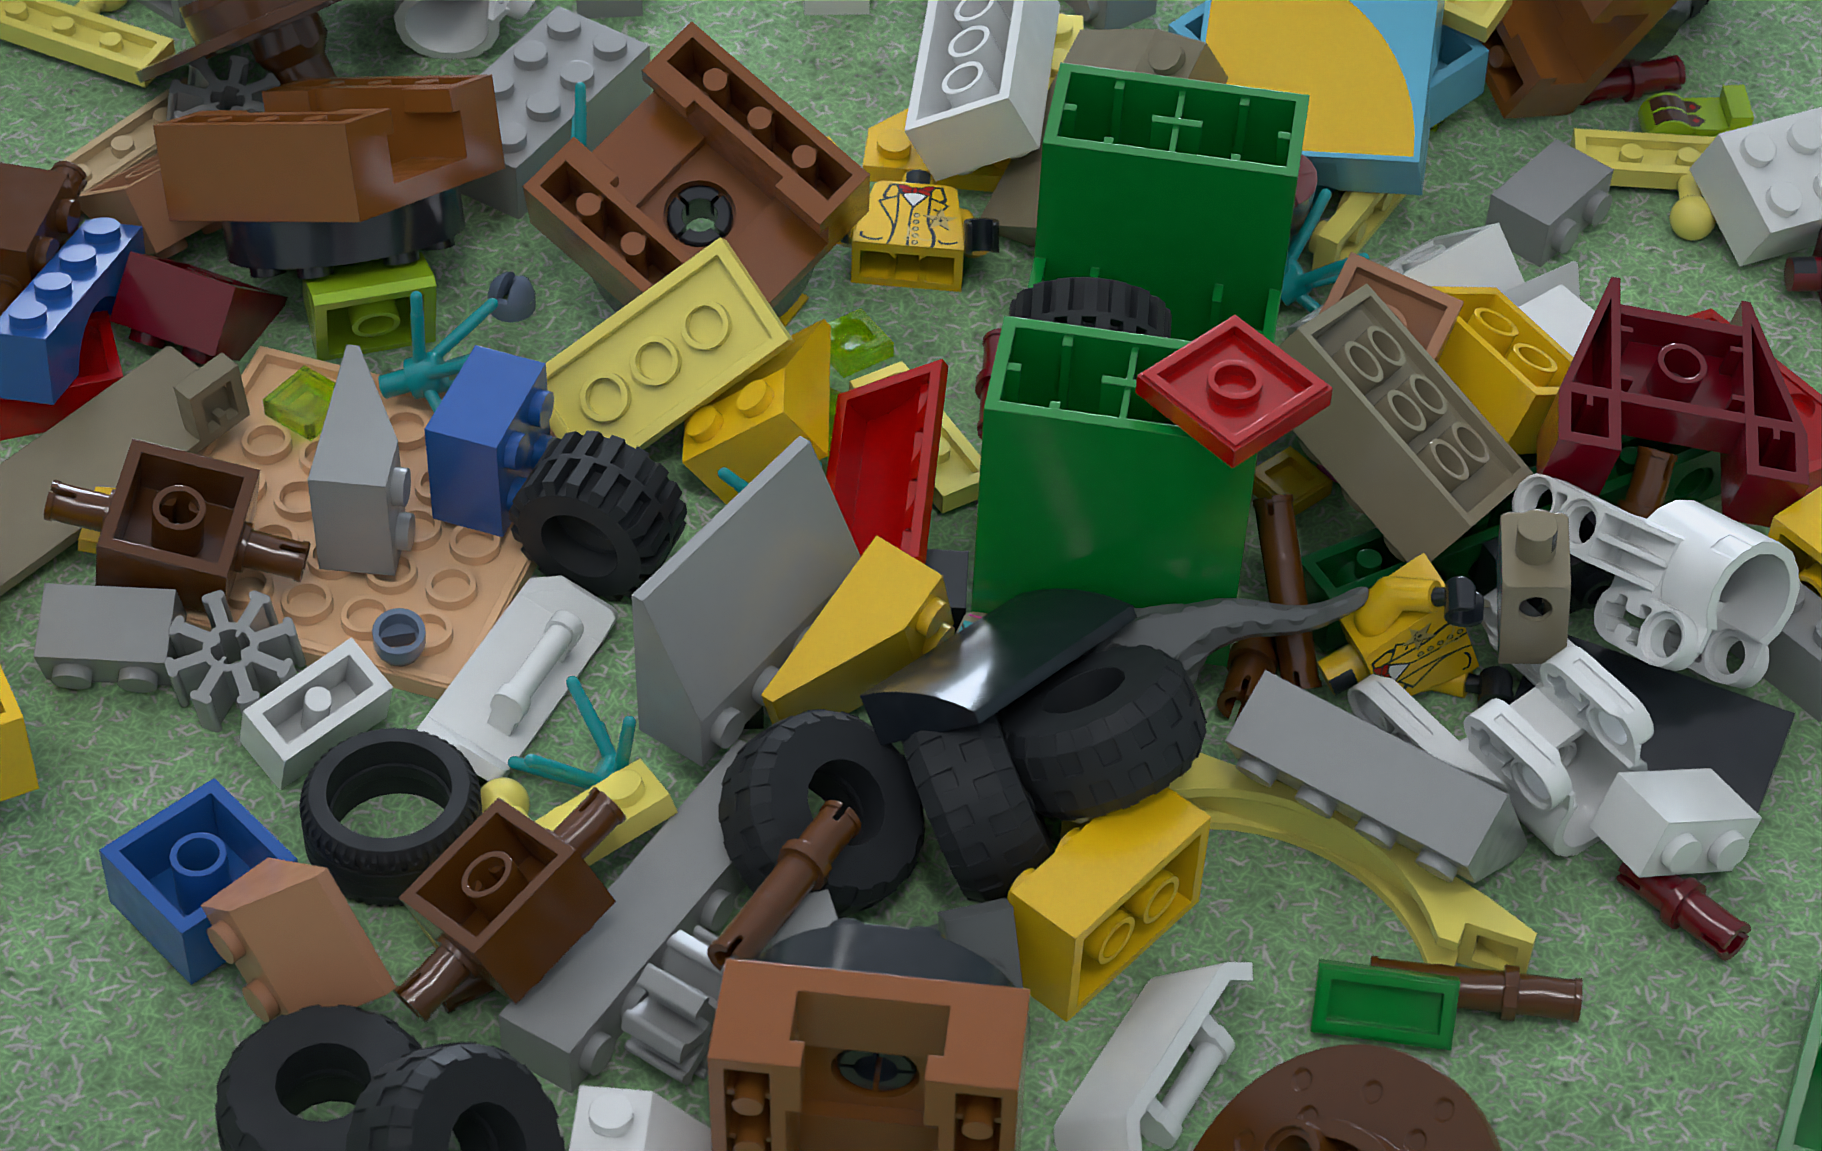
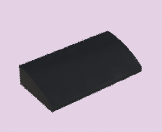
[860,588,1137,746]
[1512,635,1795,813]

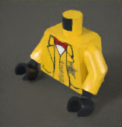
[837,169,999,292]
[1316,553,1514,708]

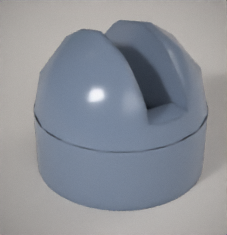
[488,271,536,322]
[372,608,426,666]

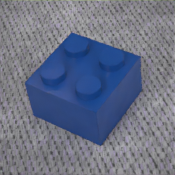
[424,345,556,537]
[99,778,298,985]

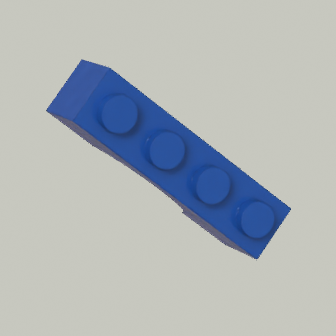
[0,217,145,405]

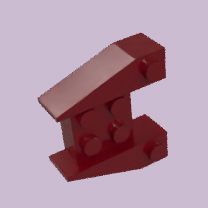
[1537,276,1810,528]

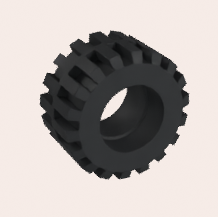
[1009,277,1172,338]
[509,430,687,601]

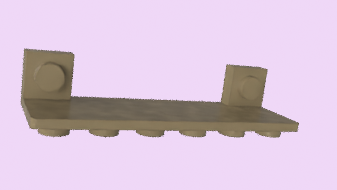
[0,346,250,596]

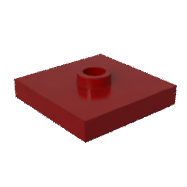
[1135,315,1333,468]

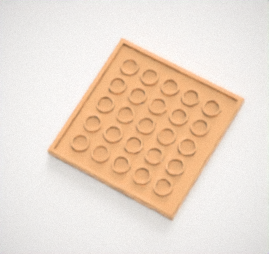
[184,346,557,699]

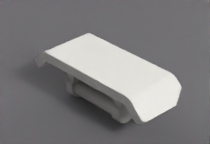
[417,575,618,781]
[1054,962,1253,1151]

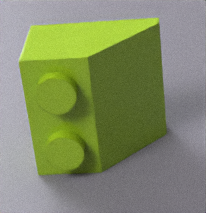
[302,252,437,361]

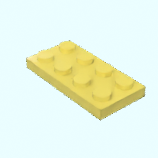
[546,237,794,450]

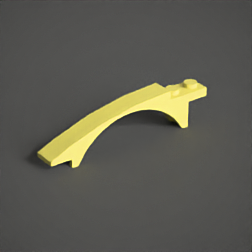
[1060,753,1537,974]

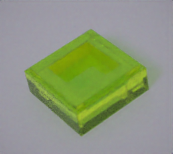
[828,308,894,378]
[263,365,335,441]

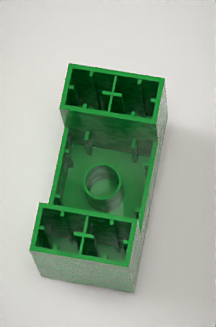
[971,62,1310,667]

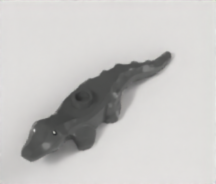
[998,587,1369,715]

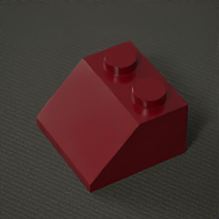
[109,251,288,365]

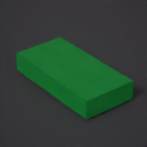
[1310,959,1460,1051]

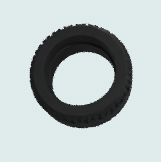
[299,728,482,907]

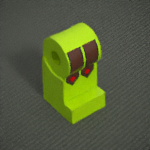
[1638,85,1754,137]

